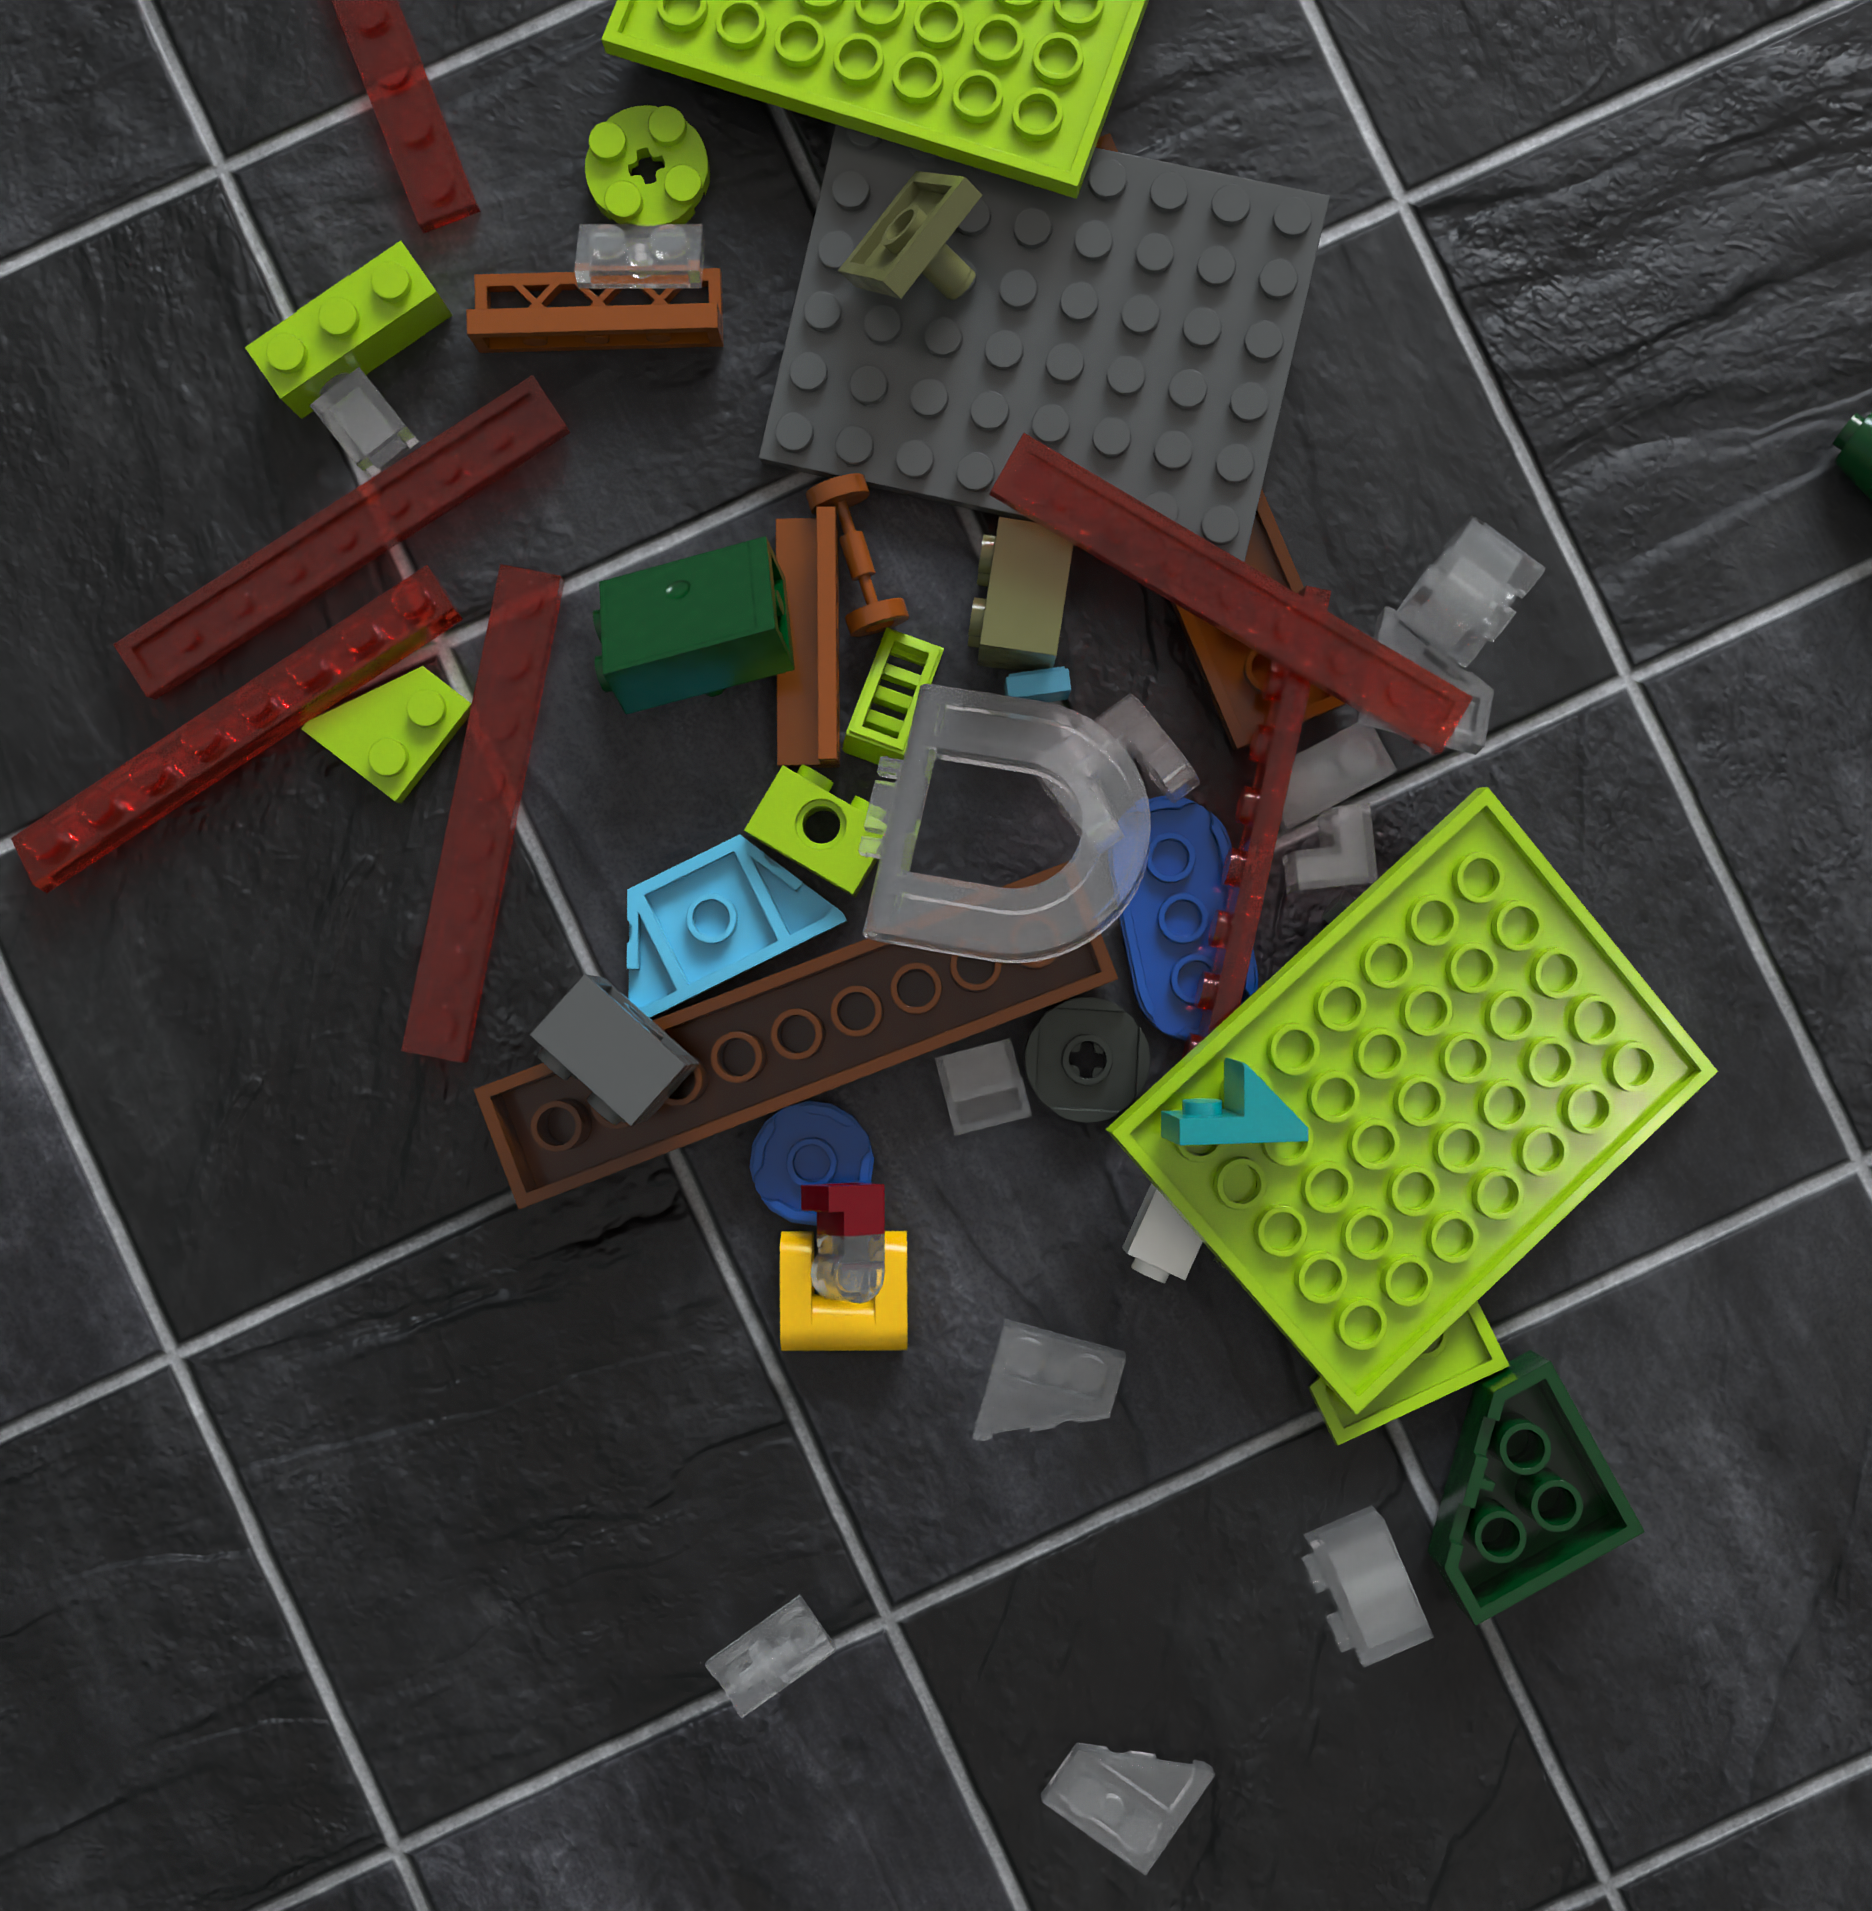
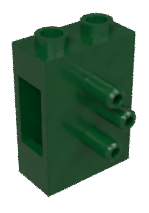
[593,536,795,715]

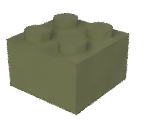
[967,517,1076,672]

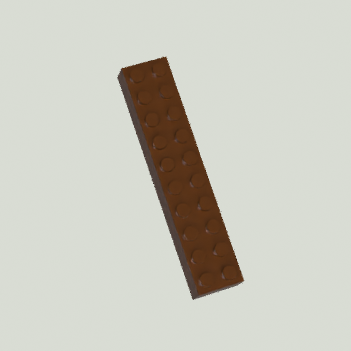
[473,860,1118,1209]

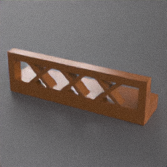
[466,268,724,353]
[776,507,840,768]

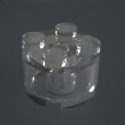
[1395,515,1546,668]

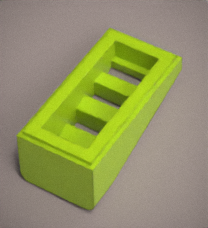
[842,627,944,771]

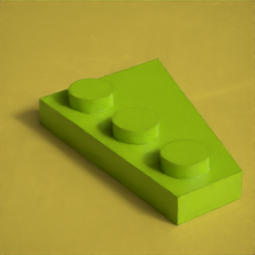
[1308,1301,1510,1445]

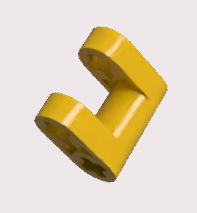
[780,1231,908,1351]

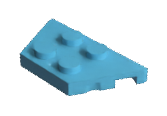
[627,834,848,1019]

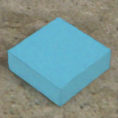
[1004,666,1071,708]

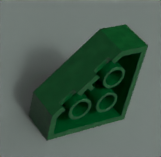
[1427,1350,1645,1626]

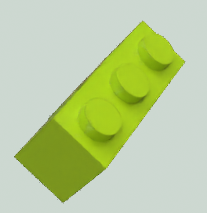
[245,240,452,419]

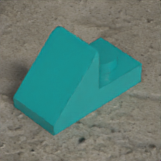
[1161,1058,1308,1145]

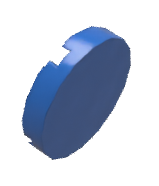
[749,1100,875,1226]

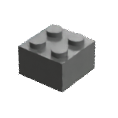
[530,974,700,1126]

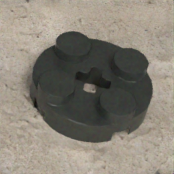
[1024,997,1150,1123]

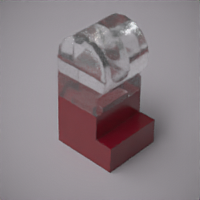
[801,1182,885,1304]

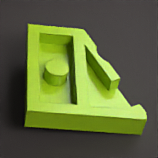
[301,666,476,804]

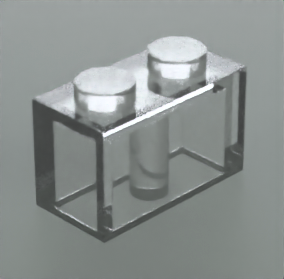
[1301,1505,1434,1668]

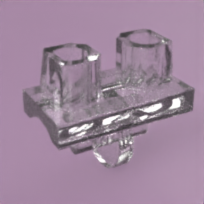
[705,1595,836,1718]

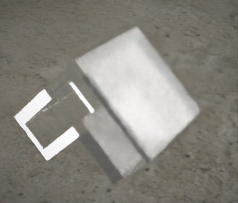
[1283,803,1378,895]
[935,1038,1032,1136]

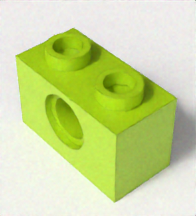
[744,764,893,898]

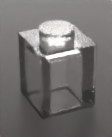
[310,367,420,479]

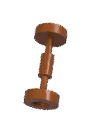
[805,473,909,637]

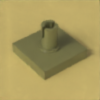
[838,171,982,300]

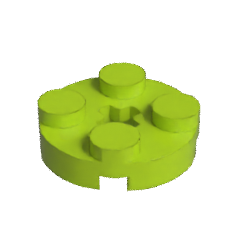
[585,105,710,236]

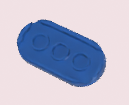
[1107,796,1258,1041]

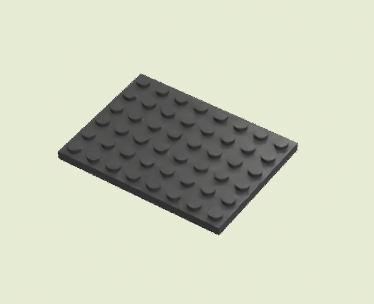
[759,125,1330,568]

